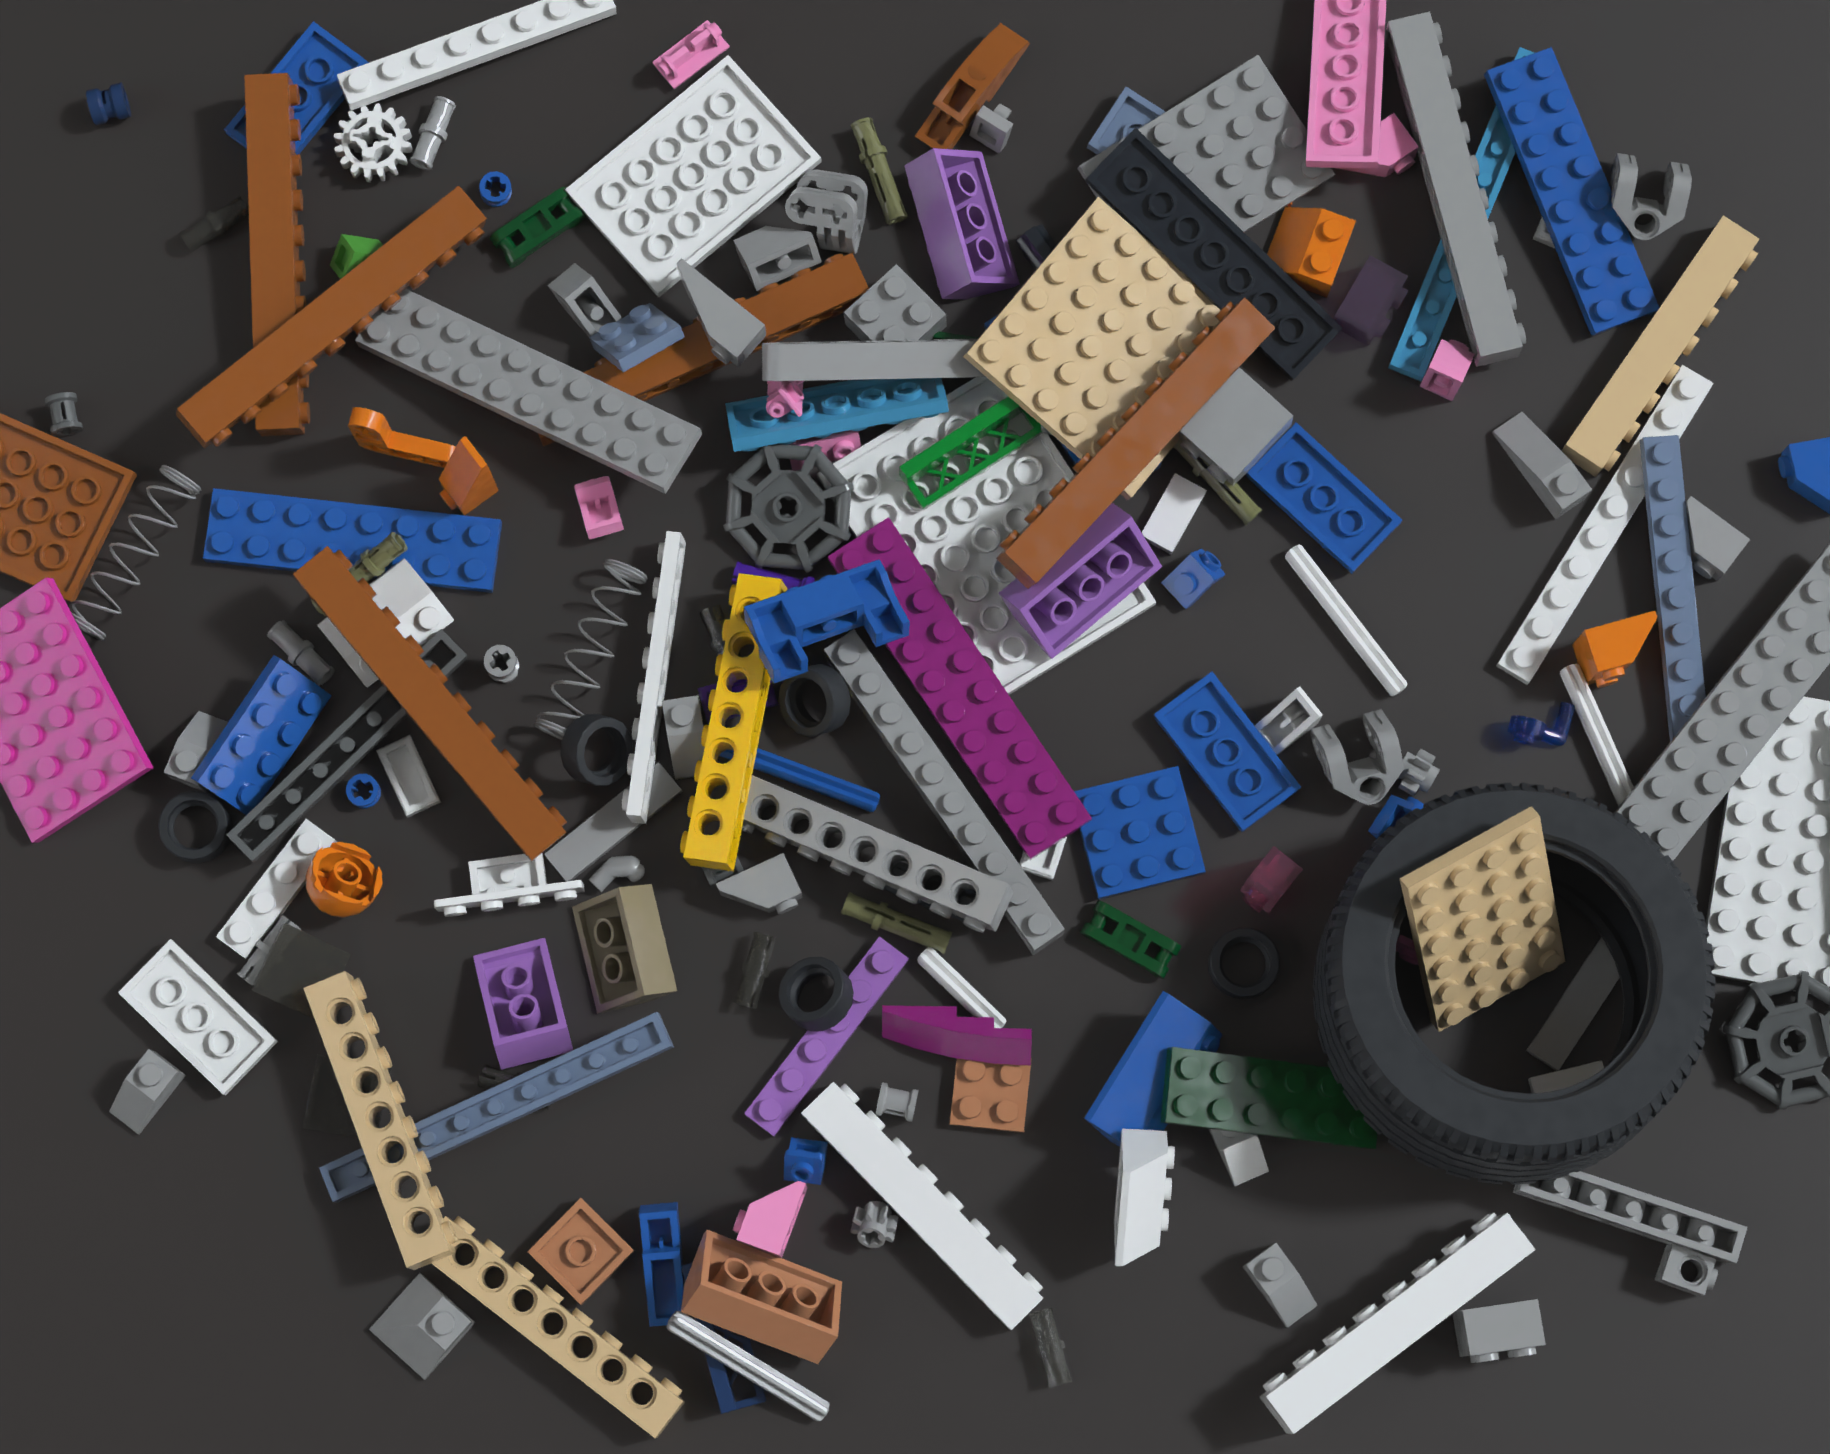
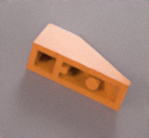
[439,436,499,515]

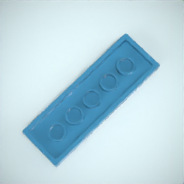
[725,378,949,452]

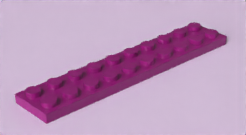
[828,517,1092,861]

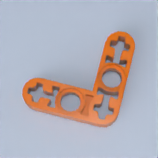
[348,407,456,468]

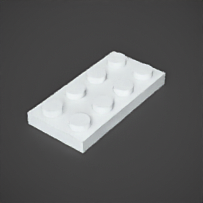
[118,939,278,1096]

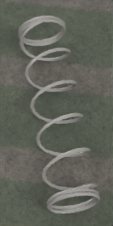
[71,465,202,641]
[534,559,648,740]

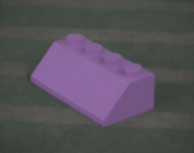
[904,148,1020,300]
[999,503,1162,659]

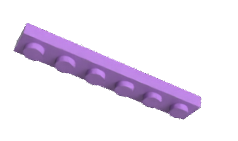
[744,936,909,1137]

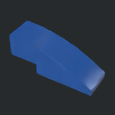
[639,1202,687,1327]

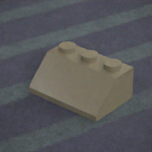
[572,884,677,1014]

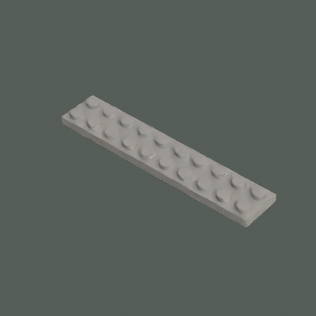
[355,289,702,494]
[1613,542,1830,861]

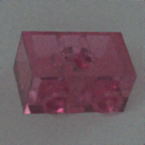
[1240,846,1303,913]

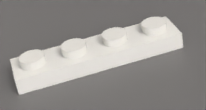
[216,819,337,960]

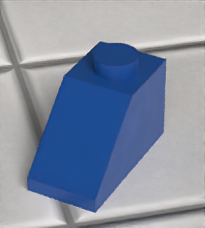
[1778,437,1830,514]

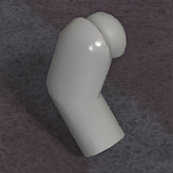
[588,856,645,892]

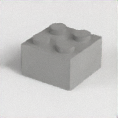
[844,264,947,341]
[1452,1299,1546,1363]

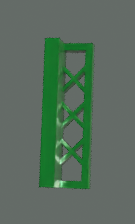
[899,396,1042,510]

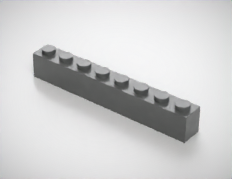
[227,629,467,863]

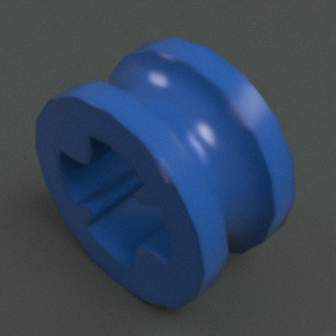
[479,171,512,207]
[346,774,381,809]

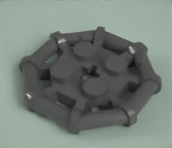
[723,444,854,573]
[1723,971,1830,1110]

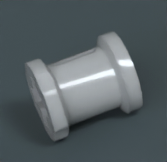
[484,645,520,684]
[875,1082,919,1122]

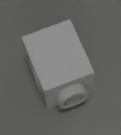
[1654,1244,1718,1296]

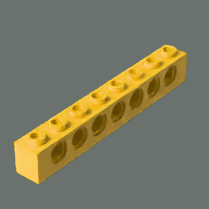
[680,573,788,872]

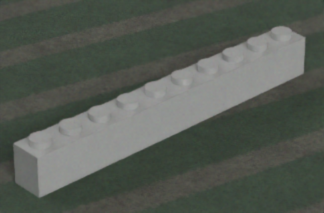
[1385,11,1526,367]
[824,629,1065,955]

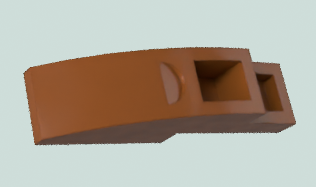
[915,23,1030,149]

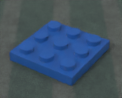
[1074,766,1206,900]

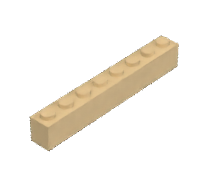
[1562,215,1759,477]

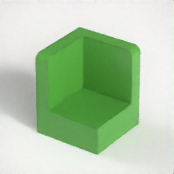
[330,234,383,279]

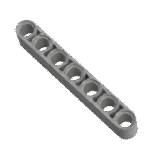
[762,339,986,381]

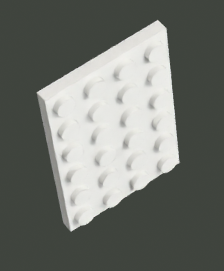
[565,55,821,297]

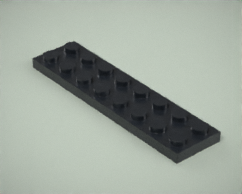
[1085,127,1343,381]

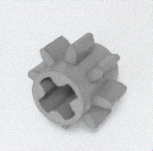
[1398,748,1440,796]
[851,1201,899,1248]

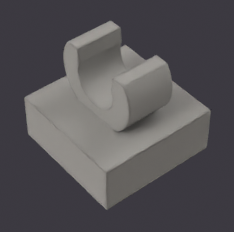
[969,104,1013,153]

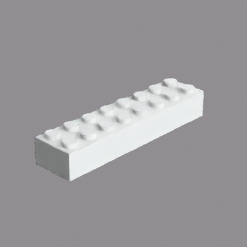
[1259,1212,1536,1434]

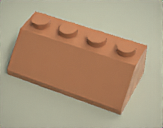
[681,1230,842,1364]

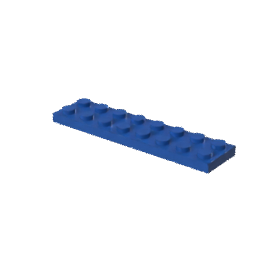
[1484,47,1660,336]
[203,488,502,593]

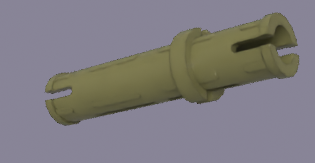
[851,117,908,225]
[1173,439,1262,525]
[311,532,408,616]
[841,892,952,954]

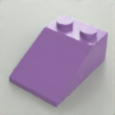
[473,938,573,1070]

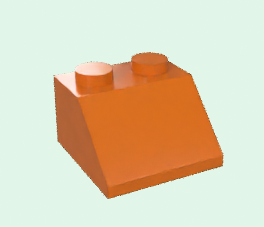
[1267,207,1356,298]
[1572,611,1657,688]

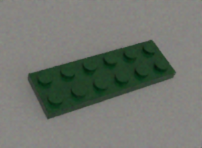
[1160,1047,1377,1149]

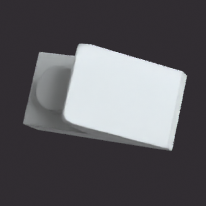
[1209,1129,1269,1187]

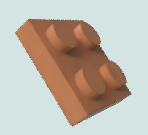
[950,1058,1032,1133]
[528,1198,635,1305]

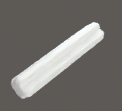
[917,947,1006,1028]

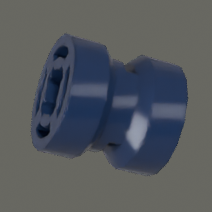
[86,82,131,125]

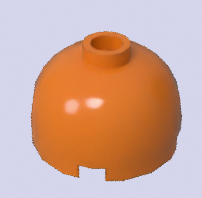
[306,842,383,918]

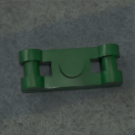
[490,187,586,268]
[1080,900,1182,979]

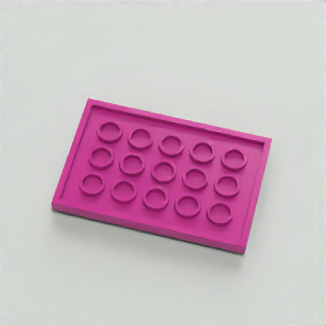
[0,578,153,843]

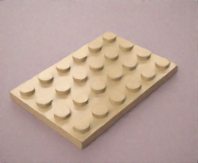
[1400,806,1566,1032]

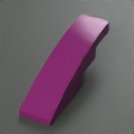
[882,1005,1032,1066]

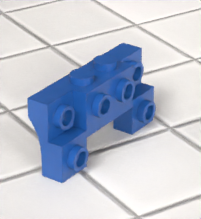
[744,559,910,683]

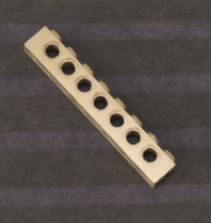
[303,971,457,1270]
[432,1216,685,1438]

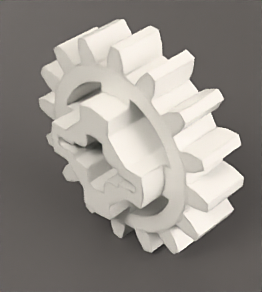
[334,103,413,182]

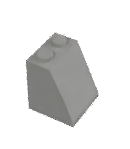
[1179,367,1293,486]

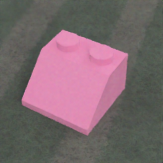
[733,1181,808,1258]

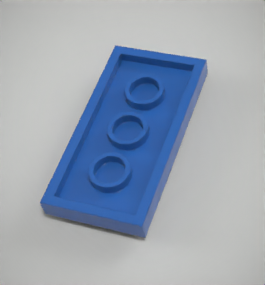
[224,21,369,154]
[1246,422,1403,574]
[191,655,332,815]
[1153,672,1301,832]

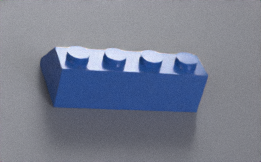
[1084,991,1223,1147]

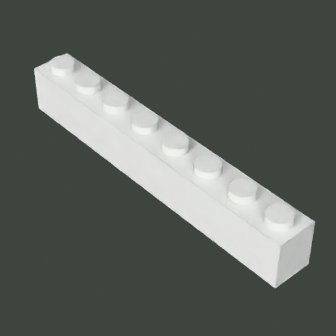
[801,1082,1043,1331]

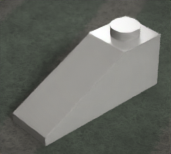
[677,258,766,368]
[1492,412,1592,520]

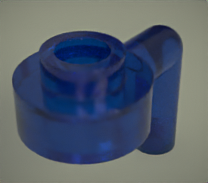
[1507,702,1575,746]

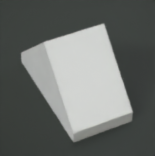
[1255,686,1323,755]

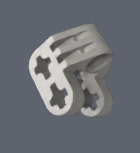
[1610,153,1692,240]
[785,169,868,254]
[1310,709,1404,805]

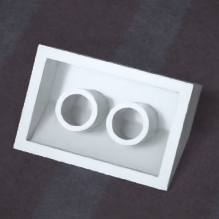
[317,558,454,688]
[1114,1129,1175,1266]

